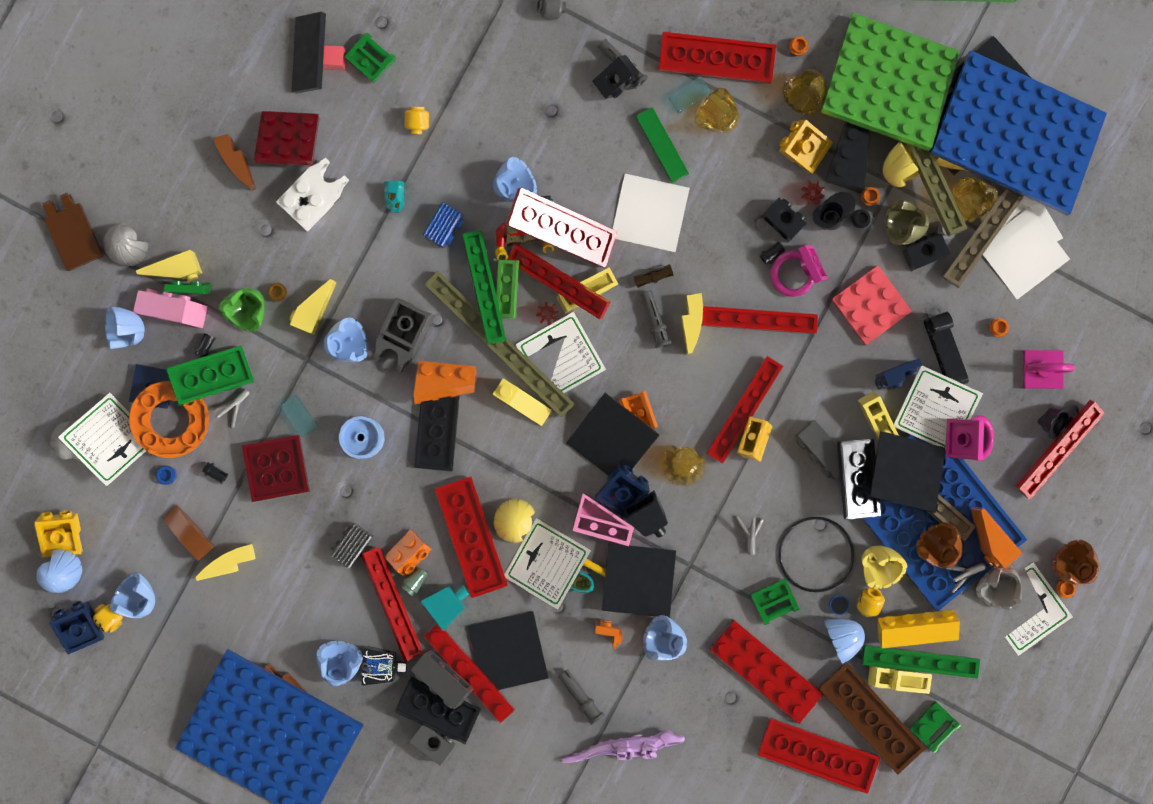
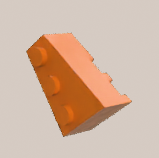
[413,361,477,404]

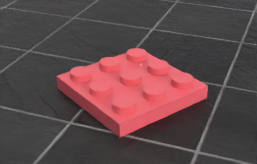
[831,266,912,345]

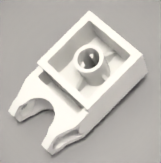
[276,158,349,231]

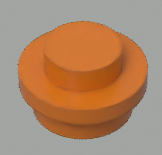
[789,37,808,56]
[861,187,880,206]
[989,318,1009,337]
[1056,580,1076,598]

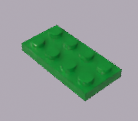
[166,345,254,406]

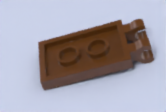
[42,193,104,271]

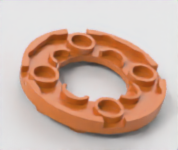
[129,381,209,458]

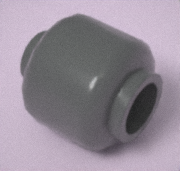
[537,0,566,19]

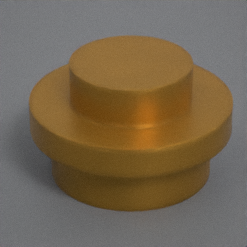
[268,283,287,302]

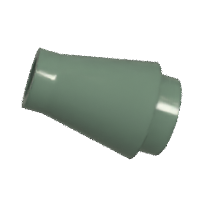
[400,567,428,596]

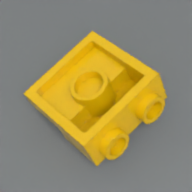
[779,120,833,174]
[34,510,83,558]

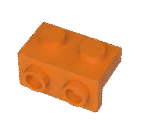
[619,391,658,429]
[384,529,432,577]
[595,619,623,649]

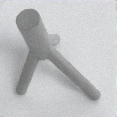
[215,389,250,428]
[736,516,763,555]
[945,563,985,593]

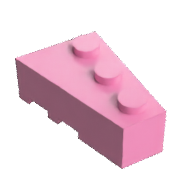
[133,288,208,328]
[573,493,634,546]

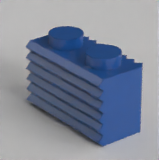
[423,202,464,248]

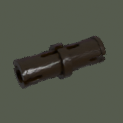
[633,264,674,288]

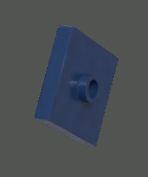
[129,364,170,409]

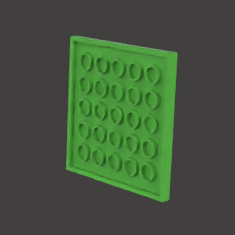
[821,13,960,151]

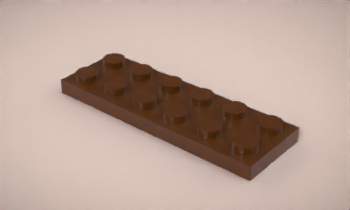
[818,662,926,775]

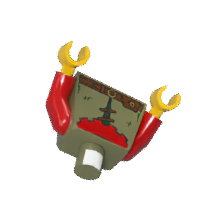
[495,216,554,260]

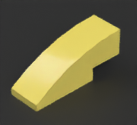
[556,267,618,314]
[681,293,703,355]
[196,544,256,581]
[867,666,932,694]

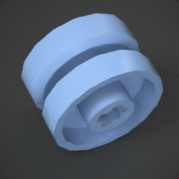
[339,416,385,459]

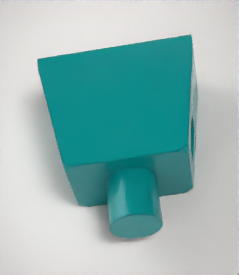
[421,585,470,631]

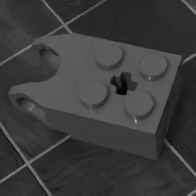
[373,298,435,373]

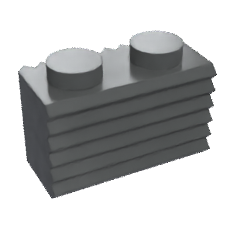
[331,523,374,569]

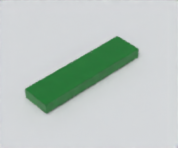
[636,107,689,183]

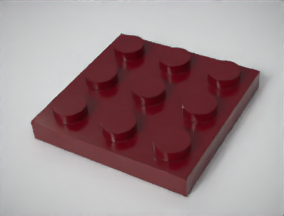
[254,111,320,166]
[242,435,310,502]

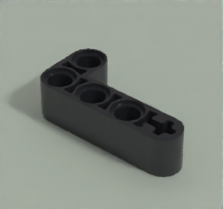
[924,311,969,384]

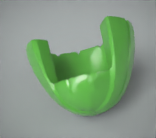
[219,288,265,332]

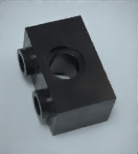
[592,55,639,99]
[761,197,807,243]
[902,233,950,272]

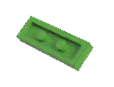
[496,259,519,318]

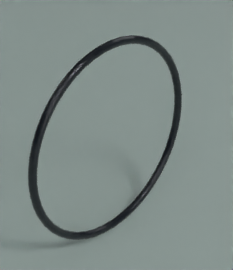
[779,517,854,592]

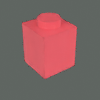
[323,45,346,70]

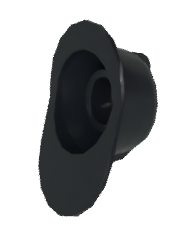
[812,192,855,230]
[1038,404,1079,439]

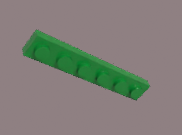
[462,231,507,345]
[862,645,980,679]

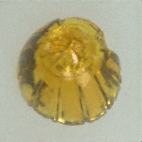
[783,69,827,115]
[695,88,739,133]
[952,177,998,222]
[661,445,705,486]

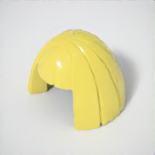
[882,142,920,187]
[493,498,535,543]
[861,545,907,589]

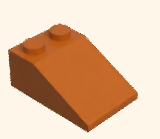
[971,507,1023,569]

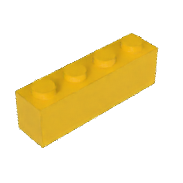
[877,610,960,648]

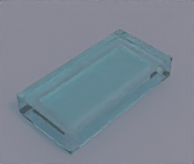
[669,77,711,114]
[280,395,319,437]

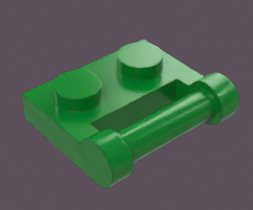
[345,33,396,83]
[164,281,212,294]
[750,578,800,626]
[909,701,962,754]

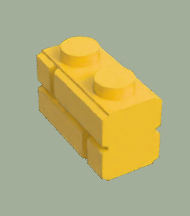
[737,416,772,462]

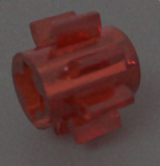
[801,181,825,204]
[536,302,560,326]

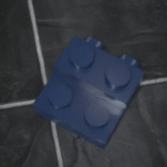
[875,359,922,391]
[595,464,650,518]
[49,601,104,654]

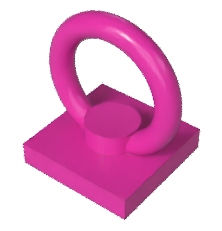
[770,245,828,297]
[1023,350,1075,389]
[946,415,994,461]

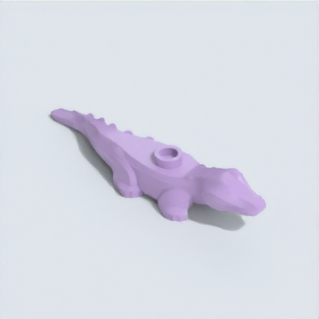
[561,730,685,763]

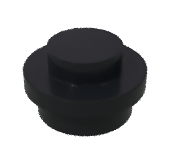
[851,209,871,229]

